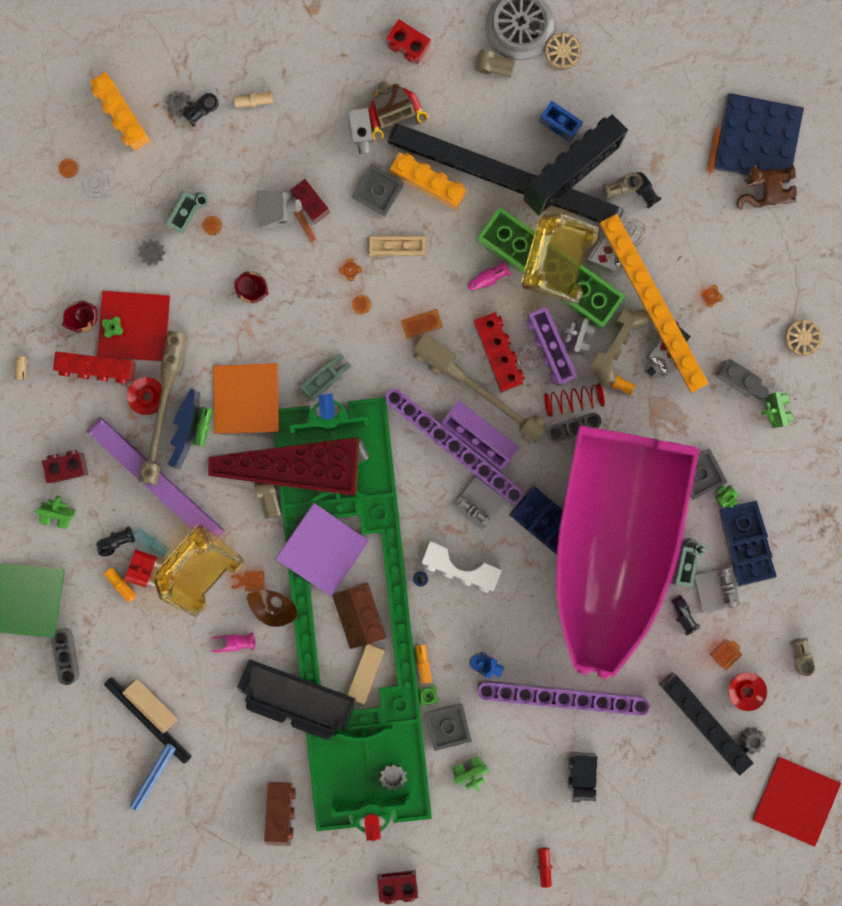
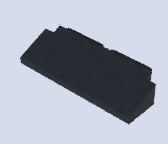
[237,659,356,740]

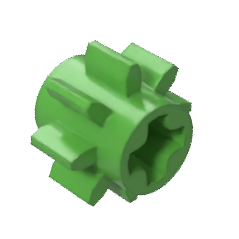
[714,485,739,508]

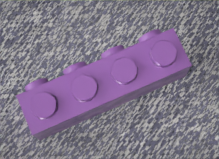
[526,306,577,386]
[441,401,520,471]

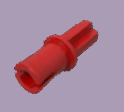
[537,847,553,888]

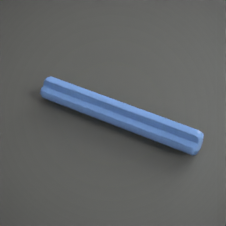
[130,743,175,811]

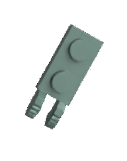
[299,354,351,402]

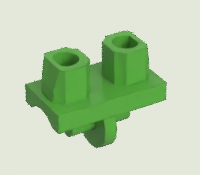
[761,392,794,428]
[36,495,76,529]
[453,756,489,792]

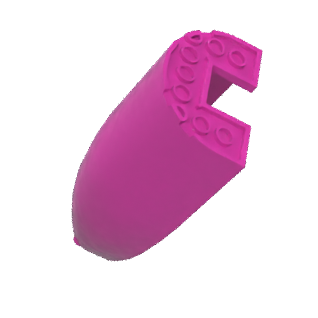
[556,425,700,679]

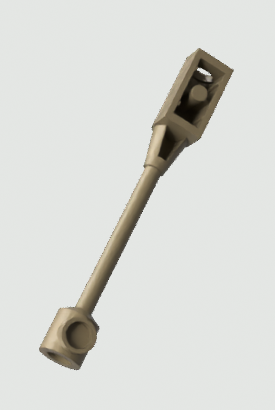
[138,331,188,486]
[412,333,547,444]

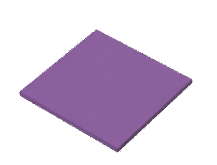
[275,503,369,596]

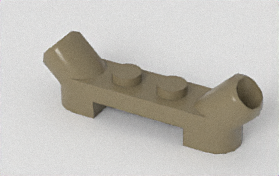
[589,307,649,387]

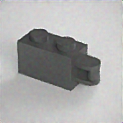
[715,359,769,399]

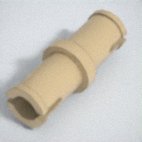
[234,91,274,109]

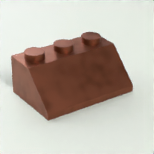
[332,582,386,649]

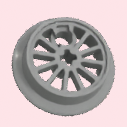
[486,0,554,60]

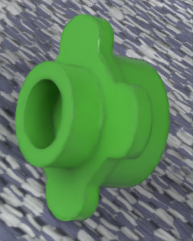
[102,317,123,338]
[418,685,439,706]

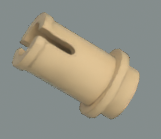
[13,356,29,380]

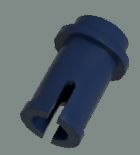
[413,571,428,587]

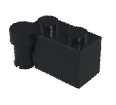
[567,752,597,803]

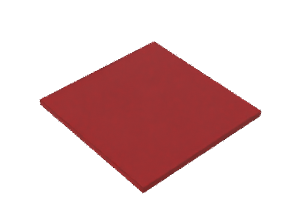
[97,291,170,362]
[752,757,841,847]

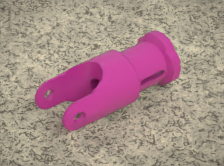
[468,260,511,291]
[211,632,256,653]

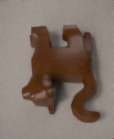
[737,164,797,210]

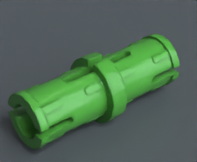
[193,407,213,447]

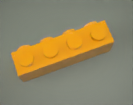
[89,71,151,151]
[390,152,466,211]

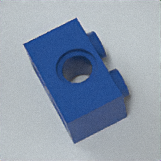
[539,100,583,143]

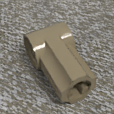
[475,50,515,78]
[254,483,282,519]

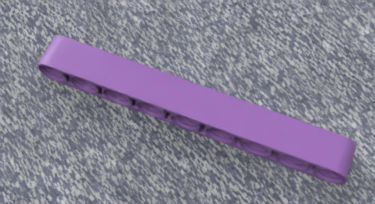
[386,389,523,503]
[86,416,225,546]
[477,680,650,715]

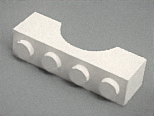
[422,541,502,593]

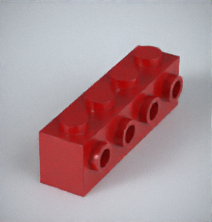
[473,312,525,393]
[53,351,136,384]

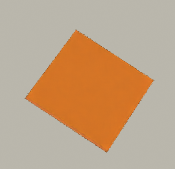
[213,363,279,434]

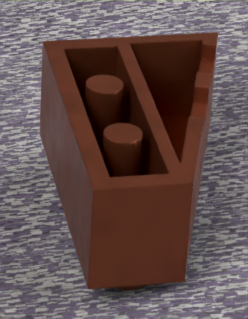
[264,782,296,846]

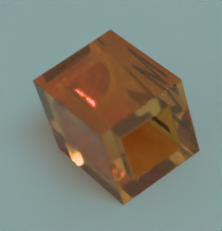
[709,639,743,671]

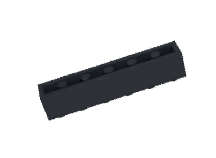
[659,672,754,776]

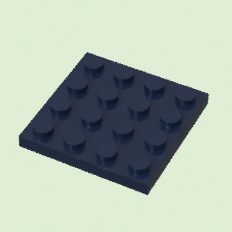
[714,93,804,183]

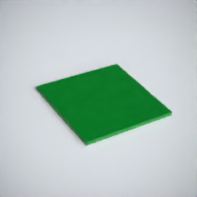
[0,563,65,638]

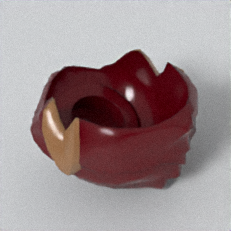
[234,271,269,304]
[62,300,98,333]

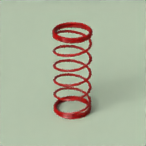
[544,383,605,417]

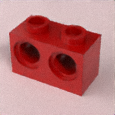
[386,19,431,64]

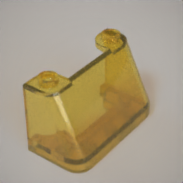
[522,213,599,303]
[154,525,245,618]

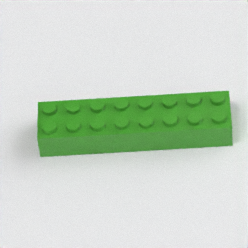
[477,207,626,330]

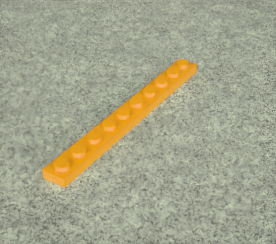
[599,214,709,393]

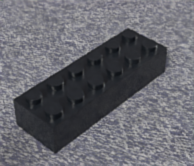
[523,114,628,216]

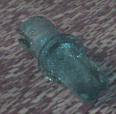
[133,528,170,559]

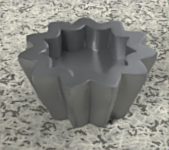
[166,91,194,118]
[138,238,166,266]
[738,727,766,755]
[379,764,407,791]

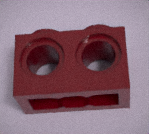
[290,179,330,224]
[42,450,88,483]
[377,870,418,904]

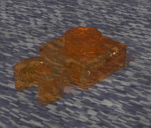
[231,571,265,591]

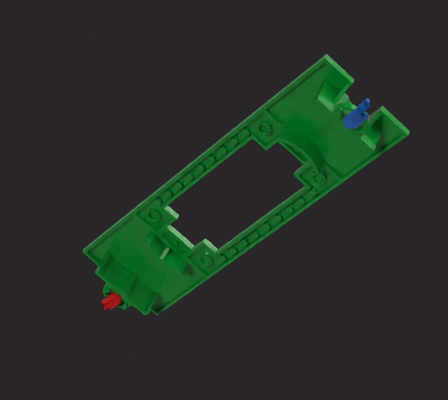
[274,394,432,841]

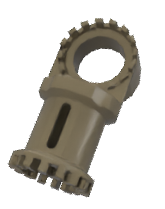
[603,172,642,200]
[790,637,815,676]

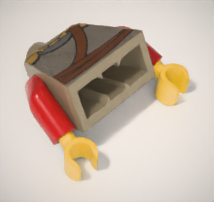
[368,81,428,141]

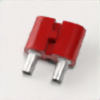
[124,549,169,589]

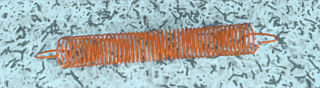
[706,125,722,178]
[294,211,318,246]

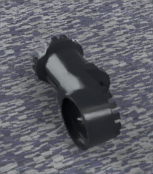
[182,93,219,127]
[629,172,662,209]
[96,526,135,557]
[671,595,700,636]

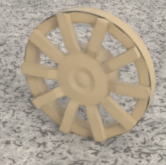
[545,33,581,69]
[785,320,822,356]

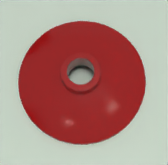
[127,377,162,415]
[728,672,767,711]

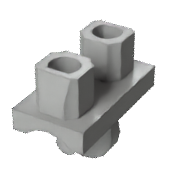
[562,318,596,353]

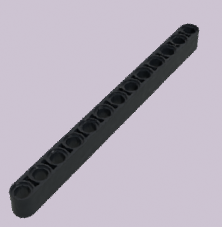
[387,123,624,223]

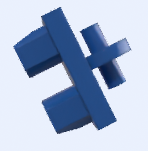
[469,652,504,679]

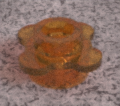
[339,258,362,281]
[701,285,723,307]

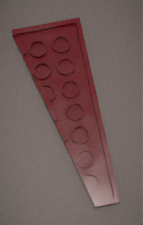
[208,437,360,495]

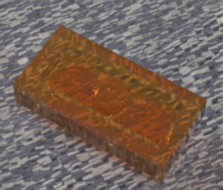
[401,309,443,339]

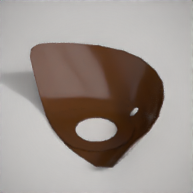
[247,590,298,627]

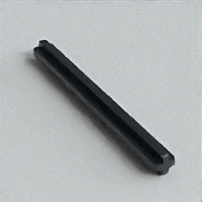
[104,677,192,764]

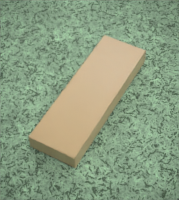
[369,236,426,256]
[348,644,385,704]
[122,679,178,734]

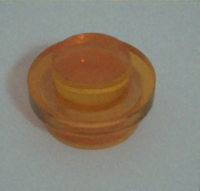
[59,159,78,178]
[203,216,222,236]
[352,295,371,314]

